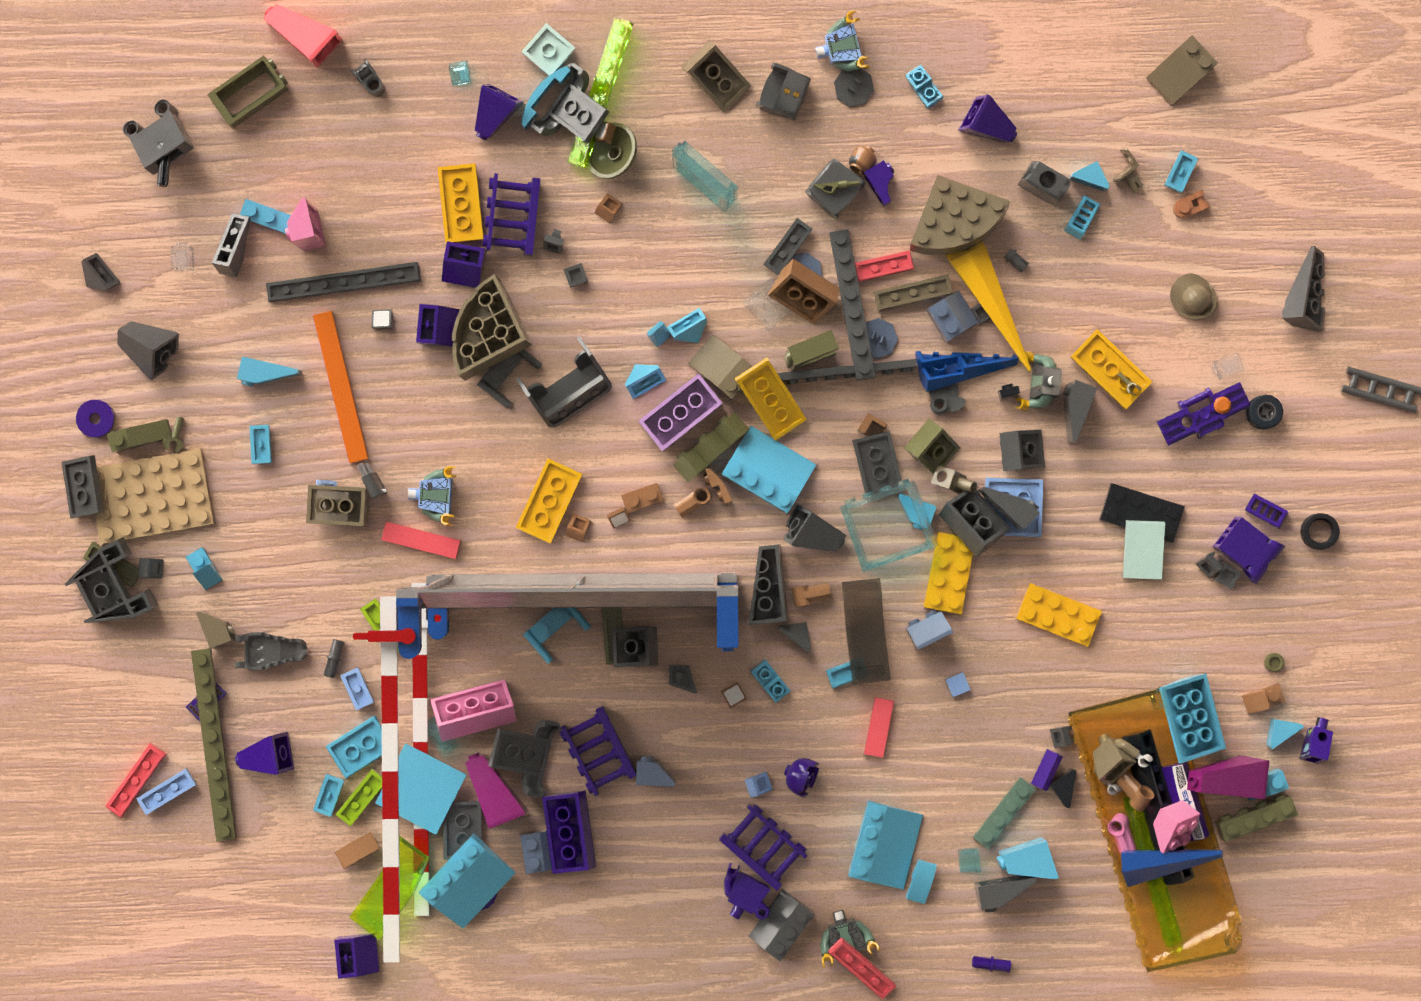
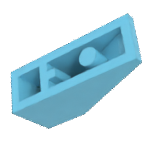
[237,356,301,387]

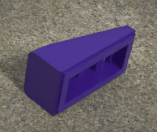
[1245,493,1289,529]

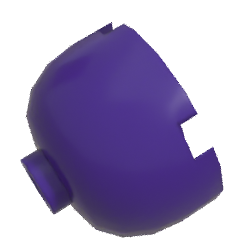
[784,758,819,798]

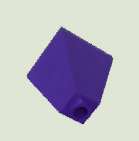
[475,84,523,140]
[958,94,1017,142]
[235,732,294,775]

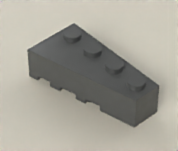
[748,544,789,625]

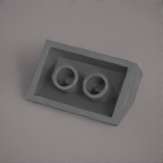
[939,490,1010,557]
[749,889,814,961]

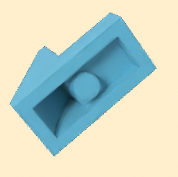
[186,547,223,590]

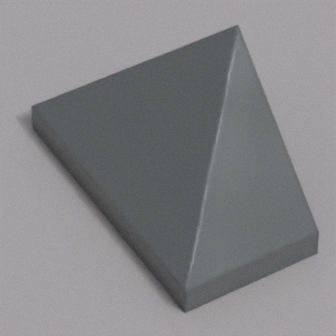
[81,253,120,291]
[777,622,811,652]

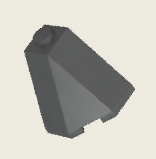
[117,321,179,380]
[784,505,847,552]

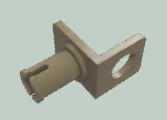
[1113,148,1143,192]
[931,465,977,494]

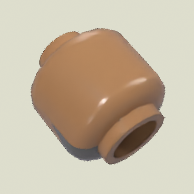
[849,146,877,175]

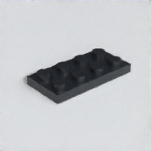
[1099,483,1185,543]

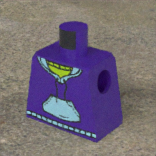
[1299,717,1333,764]

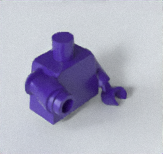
[724,863,770,920]

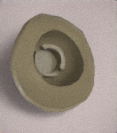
[1170,273,1218,320]

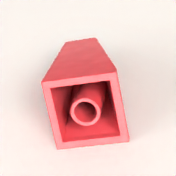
[263,4,342,68]

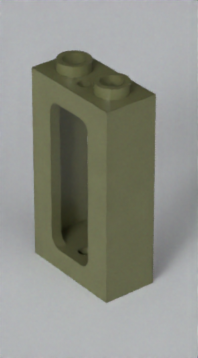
[207,55,289,129]

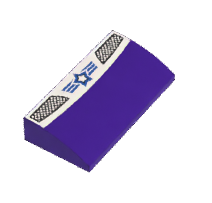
[1162,762,1209,842]

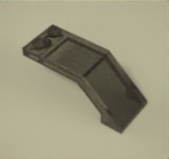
[842,578,891,685]

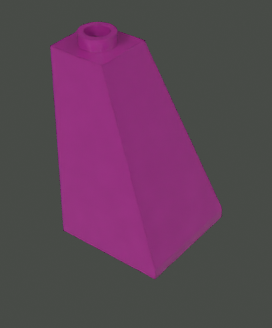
[465,752,528,829]
[1187,755,1270,799]

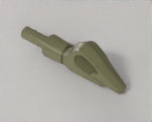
[813,180,860,195]

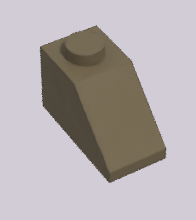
[196,611,236,649]

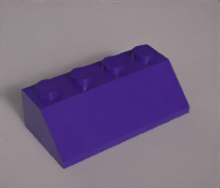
[542,790,596,874]

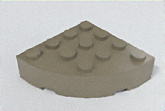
[910,175,1010,255]
[452,274,532,381]

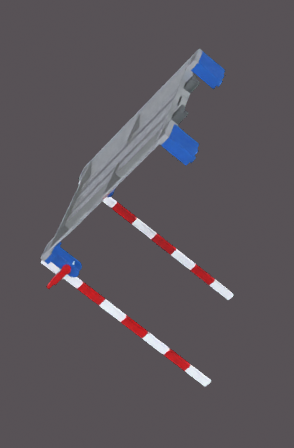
[353,573,738,962]

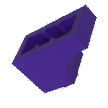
[863,160,894,207]

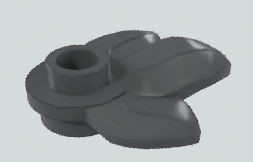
[929,383,966,415]

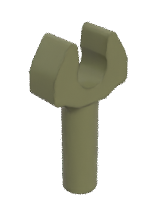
[163,416,184,453]

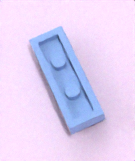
[136,768,197,815]

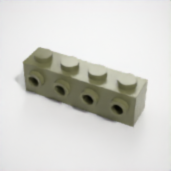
[1215,794,1298,842]

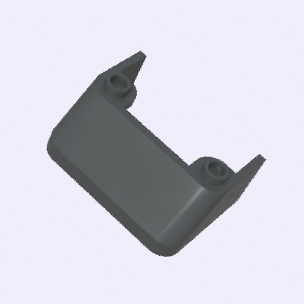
[516,336,612,428]

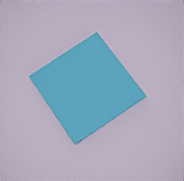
[375,743,467,834]

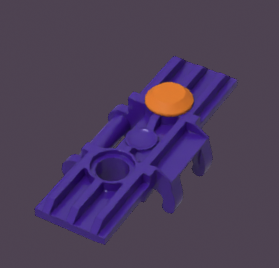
[1157,382,1250,446]

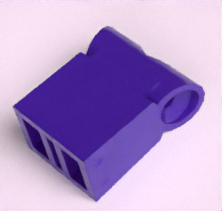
[1212,517,1285,585]

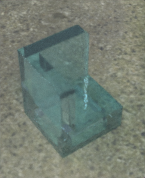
[958,847,981,873]

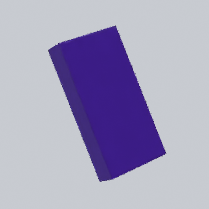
[1031,749,1063,791]

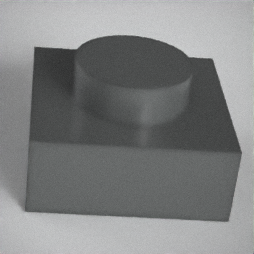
[564,263,588,288]
[1214,563,1241,589]

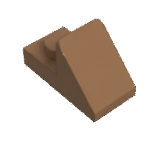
[1242,683,1285,714]

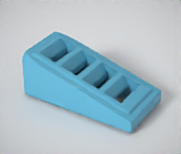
[1064,195,1101,240]
[647,321,671,347]

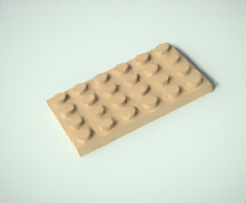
[95,449,215,544]

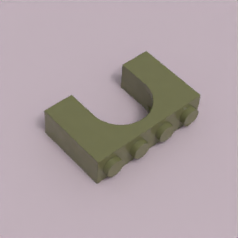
[784,330,839,372]

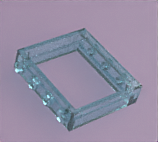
[672,141,738,212]
[840,479,938,572]

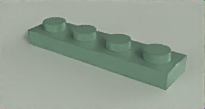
[973,777,1036,849]

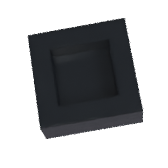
[998,383,1020,399]

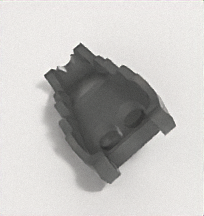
[235,632,307,670]

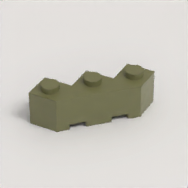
[673,412,750,482]

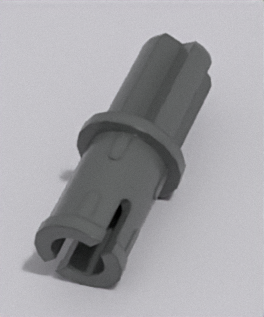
[324,639,345,678]

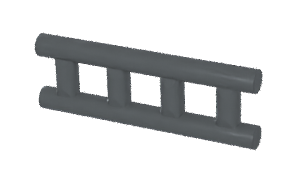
[1341,366,1421,413]

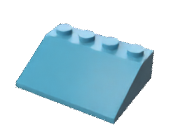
[721,426,816,514]
[1159,674,1226,763]
[848,800,923,889]
[419,833,516,928]

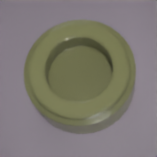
[1264,653,1284,672]

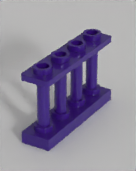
[483,173,540,257]
[560,706,636,796]
[719,804,807,891]

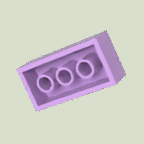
[638,373,723,452]

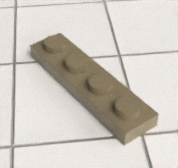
[873,275,953,311]

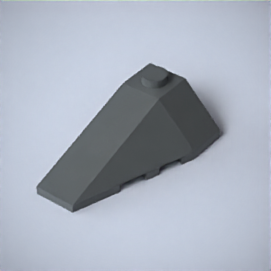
[1282,246,1325,332]

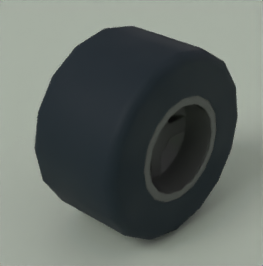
[1246,394,1283,430]

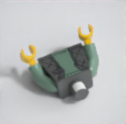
[1015,351,1062,411]
[820,910,880,968]

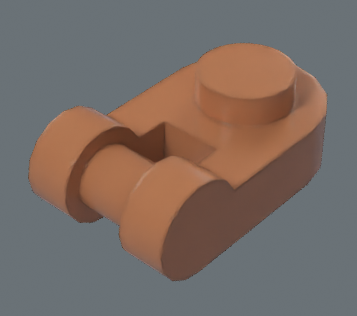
[1173,190,1210,218]

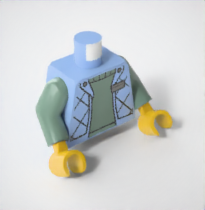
[815,11,870,72]
[408,466,457,526]

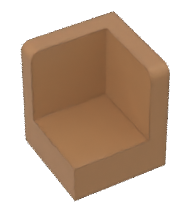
[857,413,887,436]

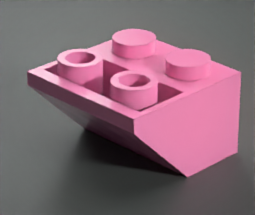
[1153,800,1200,853]

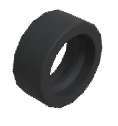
[1300,513,1340,550]

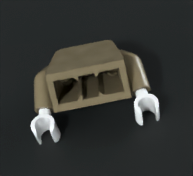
[1093,734,1153,795]

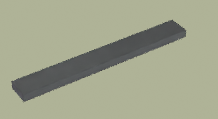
[266,262,421,303]

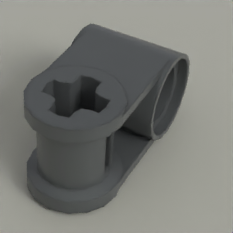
[351,59,385,97]

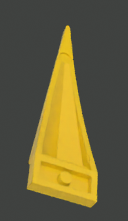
[945,241,1031,372]

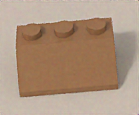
[768,259,839,325]

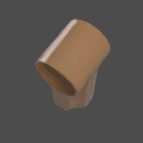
[674,487,711,518]
[791,582,831,607]
[1116,771,1154,812]

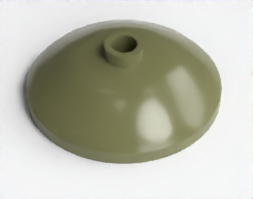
[586,122,637,179]

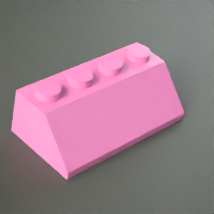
[285,198,326,251]
[430,679,517,742]

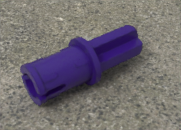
[972,956,1011,973]

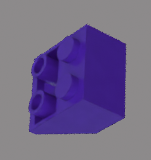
[442,241,487,288]
[416,304,460,347]
[334,933,380,979]

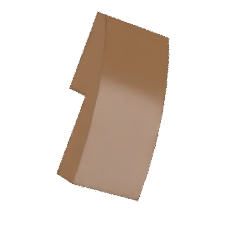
[703,468,732,504]
[335,832,380,869]

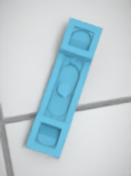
[521,66,571,130]

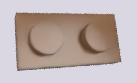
[621,483,664,513]

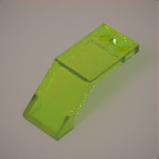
[349,835,430,940]

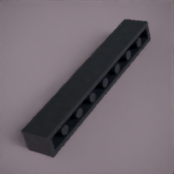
[1122,729,1195,886]

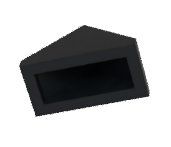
[1050,768,1077,808]

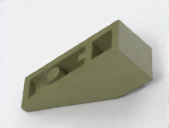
[107,419,171,453]

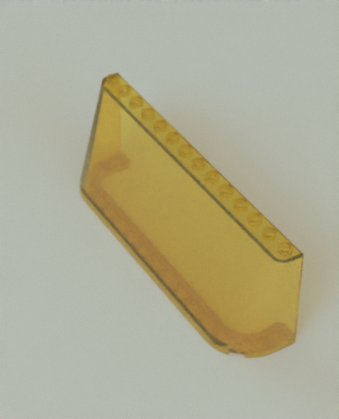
[1067,686,1242,972]

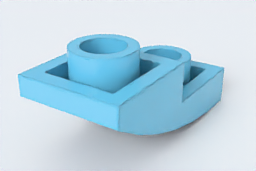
[905,65,943,109]
[750,659,790,703]
[906,859,937,904]

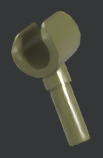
[1118,372,1142,396]

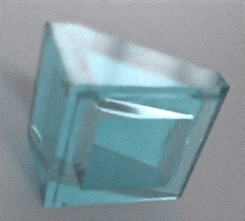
[449,60,471,86]

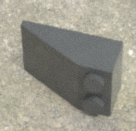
[1063,380,1097,444]
[978,487,1040,530]
[974,875,1036,912]

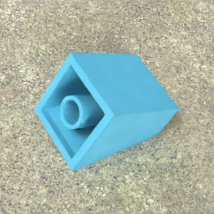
[997,837,1059,879]

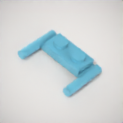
[523,607,591,663]

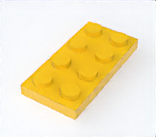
[437,163,484,244]
[1070,329,1152,410]
[735,358,807,441]
[516,458,583,544]
[923,532,973,614]
[1016,583,1102,647]

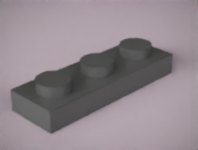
[763,218,812,275]

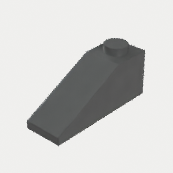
[212,213,250,277]

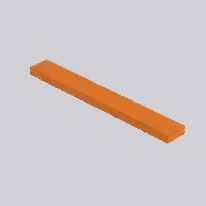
[313,311,369,464]

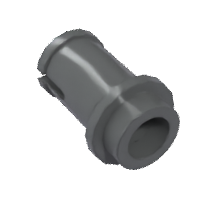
[1004,249,1029,272]

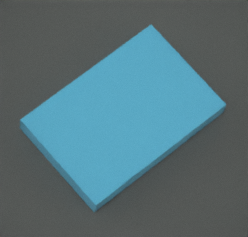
[325,715,382,779]

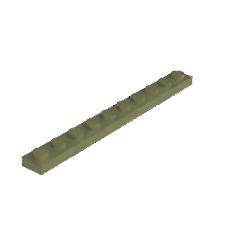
[191,648,237,842]

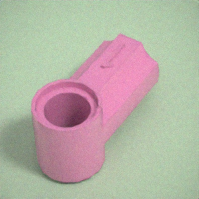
[1108,813,1137,854]

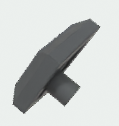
[669,665,697,694]

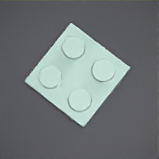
[522,23,576,76]

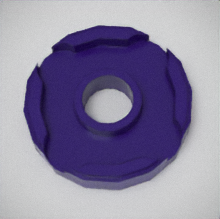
[76,400,115,438]

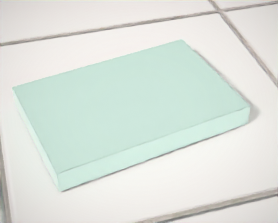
[1123,520,1165,579]

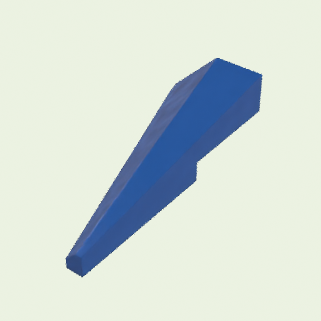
[915,351,1018,392]
[1121,849,1223,887]

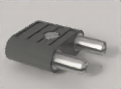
[357,462,387,499]

